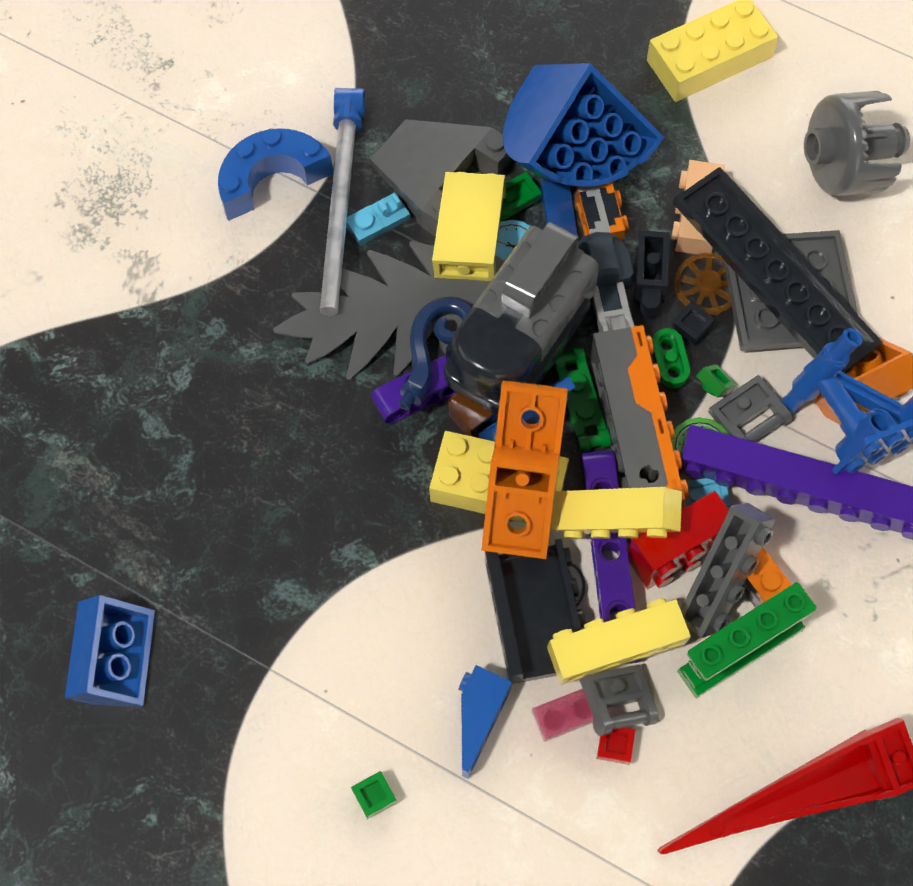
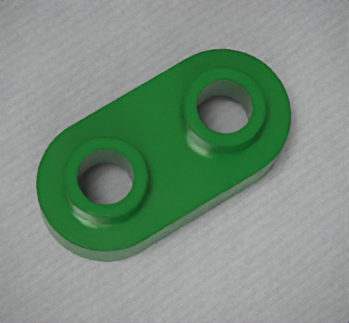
[652,328,690,389]

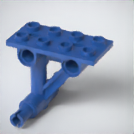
[781,328,913,475]

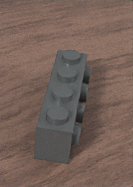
[681,503,776,638]

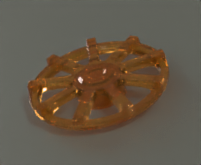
[674,253,732,315]

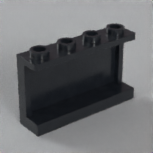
[485,539,586,684]

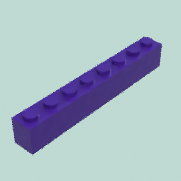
[678,424,913,540]

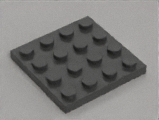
[723,230,858,351]

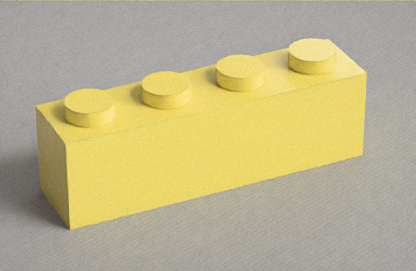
[551,487,682,539]
[547,598,691,685]

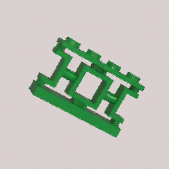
[677,582,817,699]

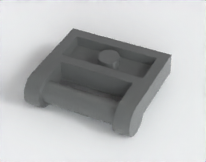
[708,375,793,442]
[579,665,659,736]

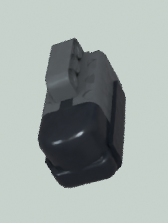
[444,222,599,416]

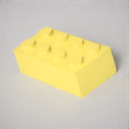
[647,0,778,102]
[429,431,569,529]

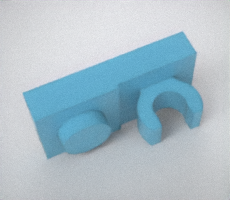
[346,193,411,246]

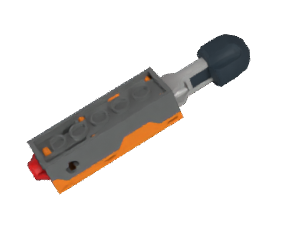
[578,232,689,510]

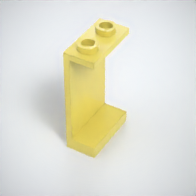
[432,172,506,281]

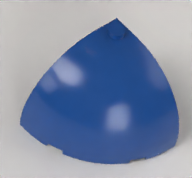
[503,63,664,187]

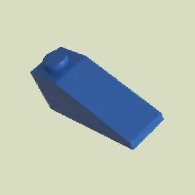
[458,665,512,779]

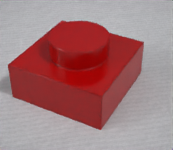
[596,727,636,765]

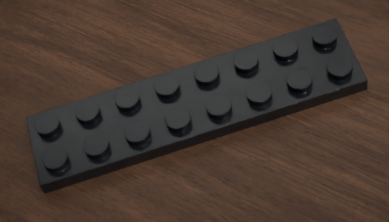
[673,167,883,373]

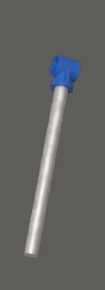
[320,88,365,316]

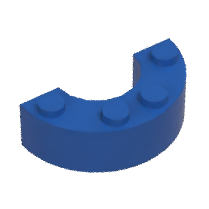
[218,128,333,221]

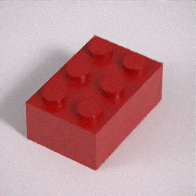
[628,491,729,590]

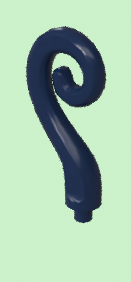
[398,297,472,410]

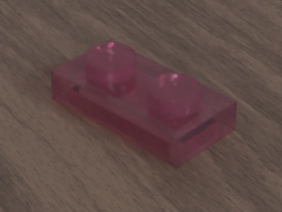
[531,689,593,742]

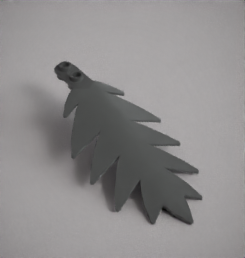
[273,241,505,380]

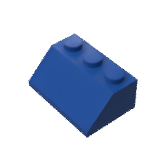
[65,595,155,707]

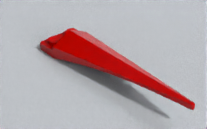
[657,718,913,854]

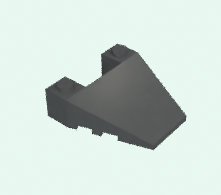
[370,119,515,237]

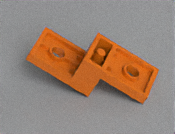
[481,380,568,559]

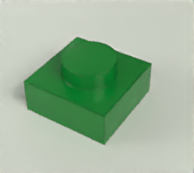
[696,364,737,398]
[351,771,397,819]

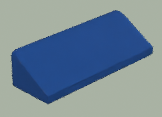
[541,181,578,236]

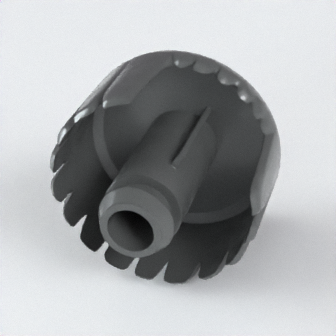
[804,91,910,196]

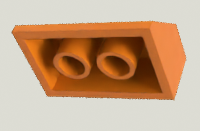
[814,338,913,425]

